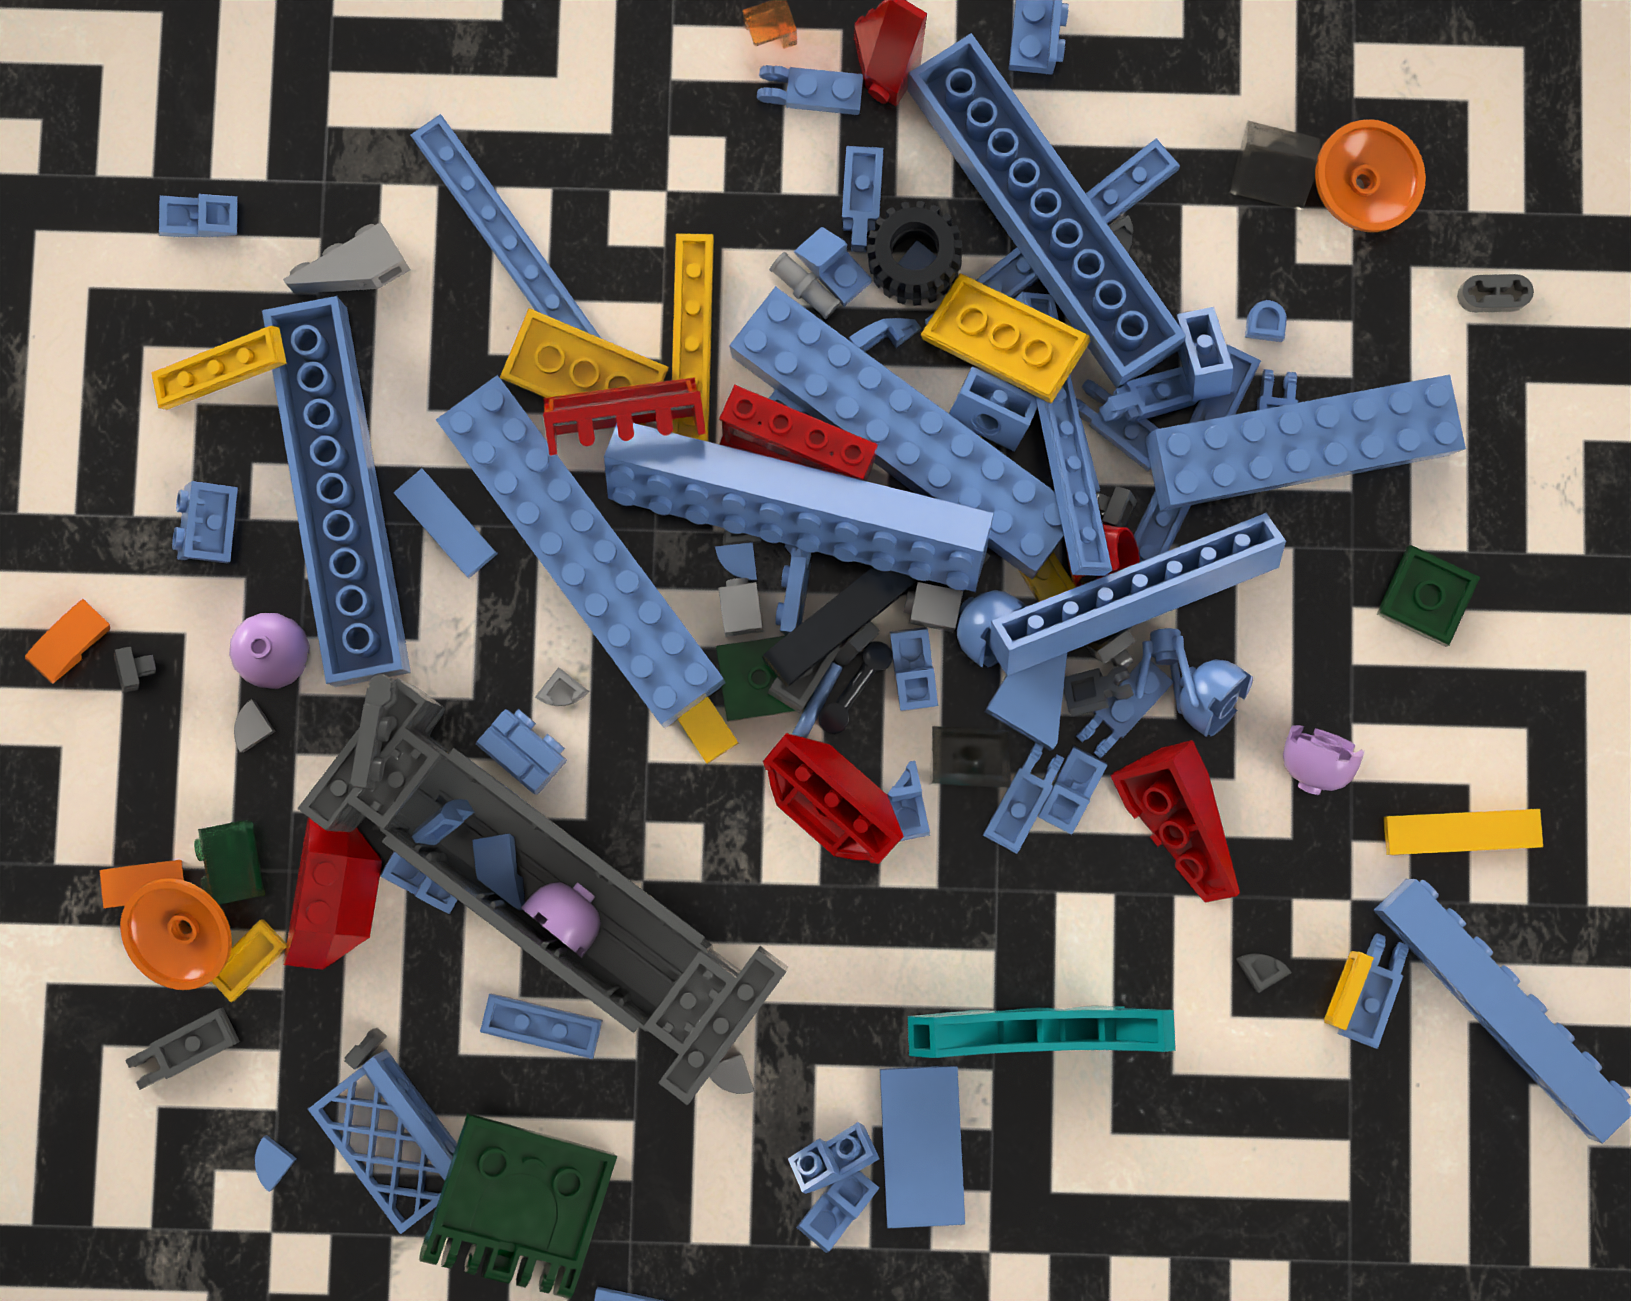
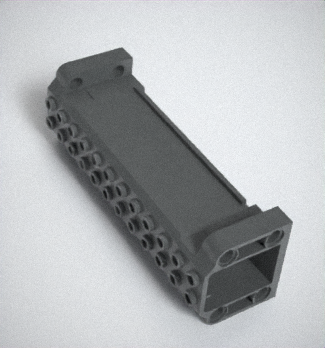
[297,678,788,1105]

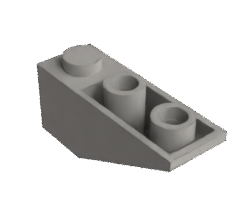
[283,222,410,294]

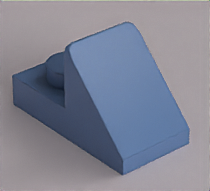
[794,227,872,307]

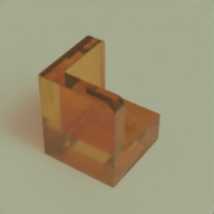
[743,0,797,49]

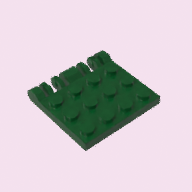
[419,1113,617,1299]

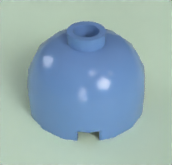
[957,590,1028,667]
[1179,659,1253,737]

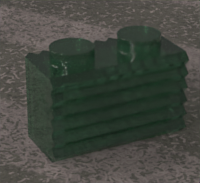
[194,820,265,905]

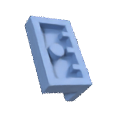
[1009,0,1069,75]
[172,481,238,563]

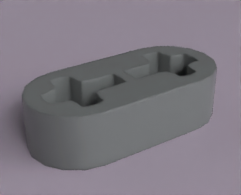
[1457,274,1534,313]

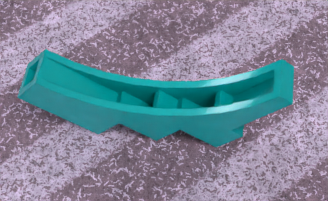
[908,1005,1176,1058]

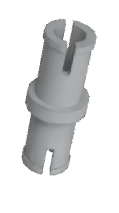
[769,252,841,319]

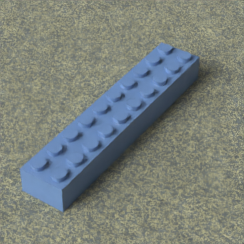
[908,33,1186,389]
[729,286,1064,579]
[262,296,411,687]
[436,375,726,728]
[604,423,994,592]

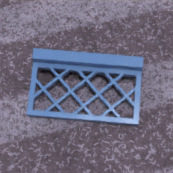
[308,1049,457,1234]

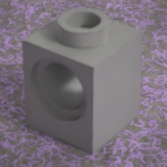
[718,578,763,637]
[904,582,963,632]

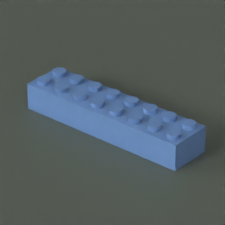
[1145,374,1466,511]

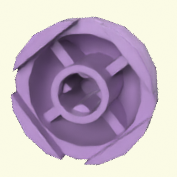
[229,613,310,689]
[1283,725,1364,795]
[521,882,600,958]

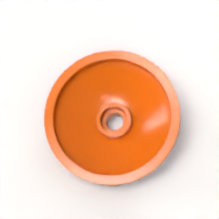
[1315,120,1426,232]
[120,878,232,990]

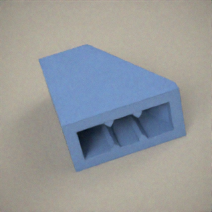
[984,653,1067,751]

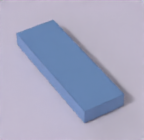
[393,468,497,578]
[480,993,603,1059]

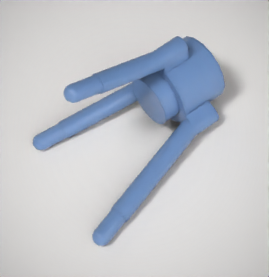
[1135,628,1199,714]

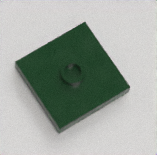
[1377,545,1480,647]
[716,636,797,722]

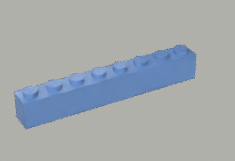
[990,513,1286,676]
[1373,879,1631,1143]

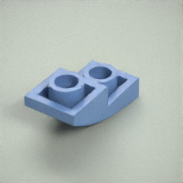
[788,1122,880,1194]

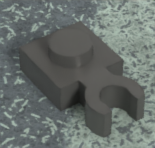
[1064,666,1134,717]

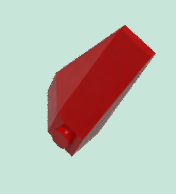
[854,0,927,106]
[1110,740,1240,902]

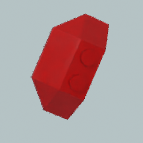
[763,733,904,864]
[283,817,382,970]

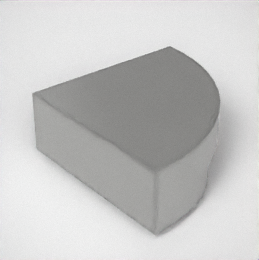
[535,667,590,706]
[234,699,275,753]
[709,1054,754,1094]

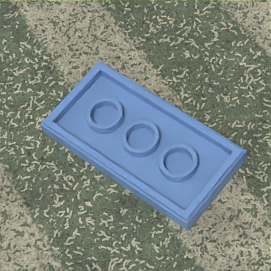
[880,1065,965,1228]

